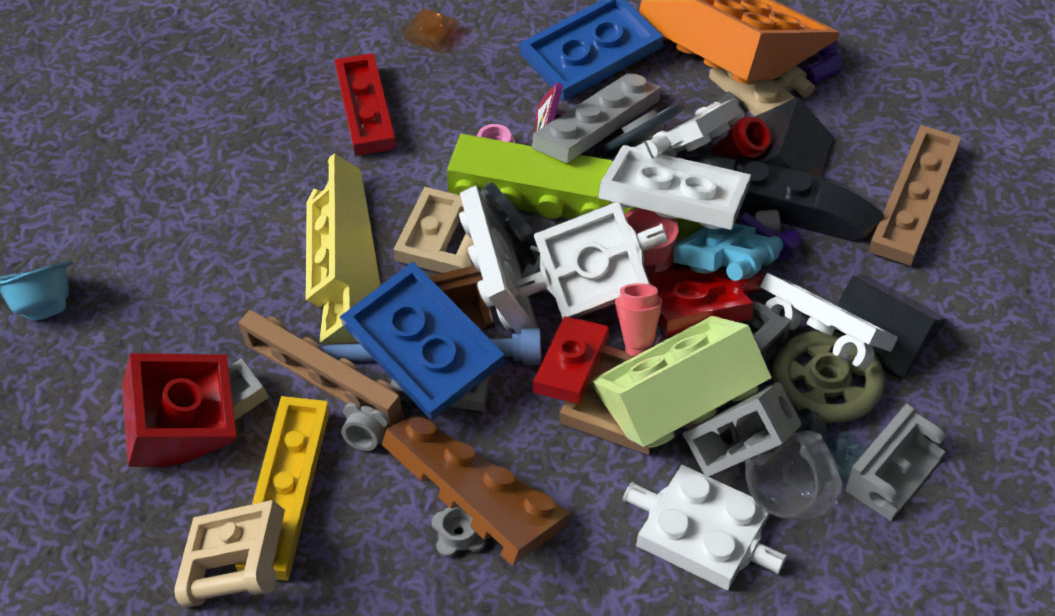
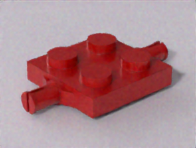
[615,266,765,336]

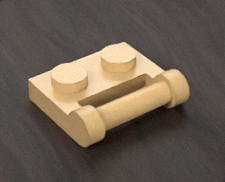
[393,187,474,273]
[174,500,285,608]

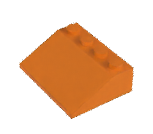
[639,0,840,85]

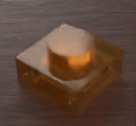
[403,8,457,52]

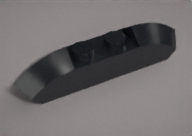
[686,154,885,241]

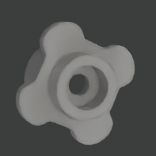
[341,403,389,451]
[432,506,486,557]

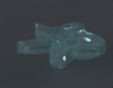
[816,431,867,479]

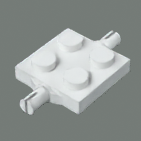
[634,98,742,159]
[516,201,669,318]
[623,465,787,590]

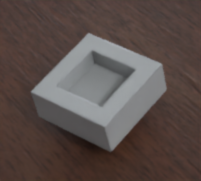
[228,358,269,420]

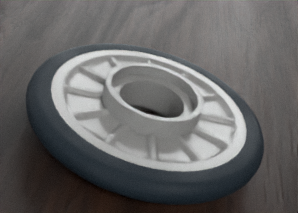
[602,102,685,154]

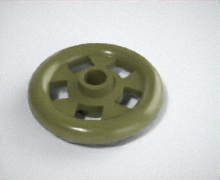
[771,331,885,423]

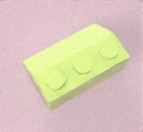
[590,316,772,447]

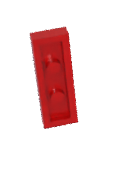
[334,53,396,156]

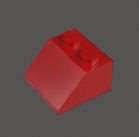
[122,353,236,467]

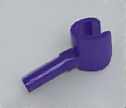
[740,212,801,260]

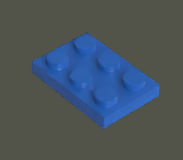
[519,0,663,101]
[340,262,505,421]

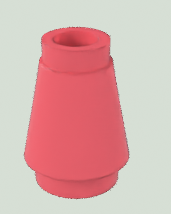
[615,283,663,357]

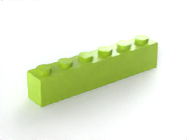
[447,133,704,242]

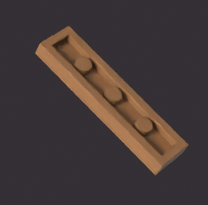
[869,125,962,266]
[238,310,404,428]

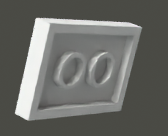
[599,145,751,230]
[459,186,538,333]

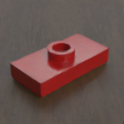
[533,316,609,404]

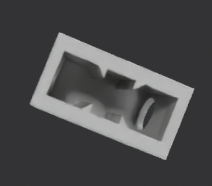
[682,382,801,477]

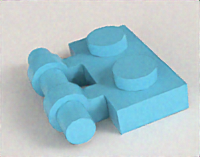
[674,223,783,281]

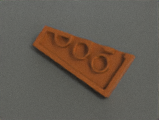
[382,414,570,566]

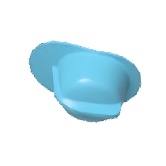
[0,261,74,321]

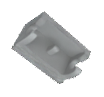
[845,404,946,521]

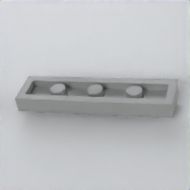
[532,74,661,163]

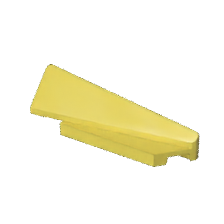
[306,153,381,344]

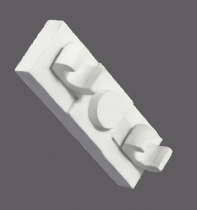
[760,273,898,369]

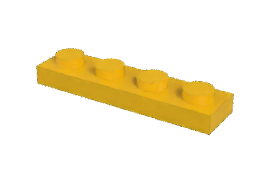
[235,396,330,581]

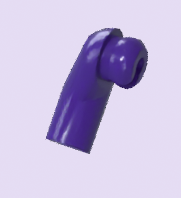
[802,40,842,84]

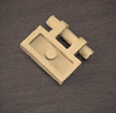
[709,66,815,116]

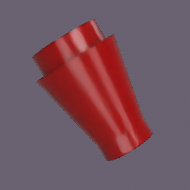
[712,116,771,159]

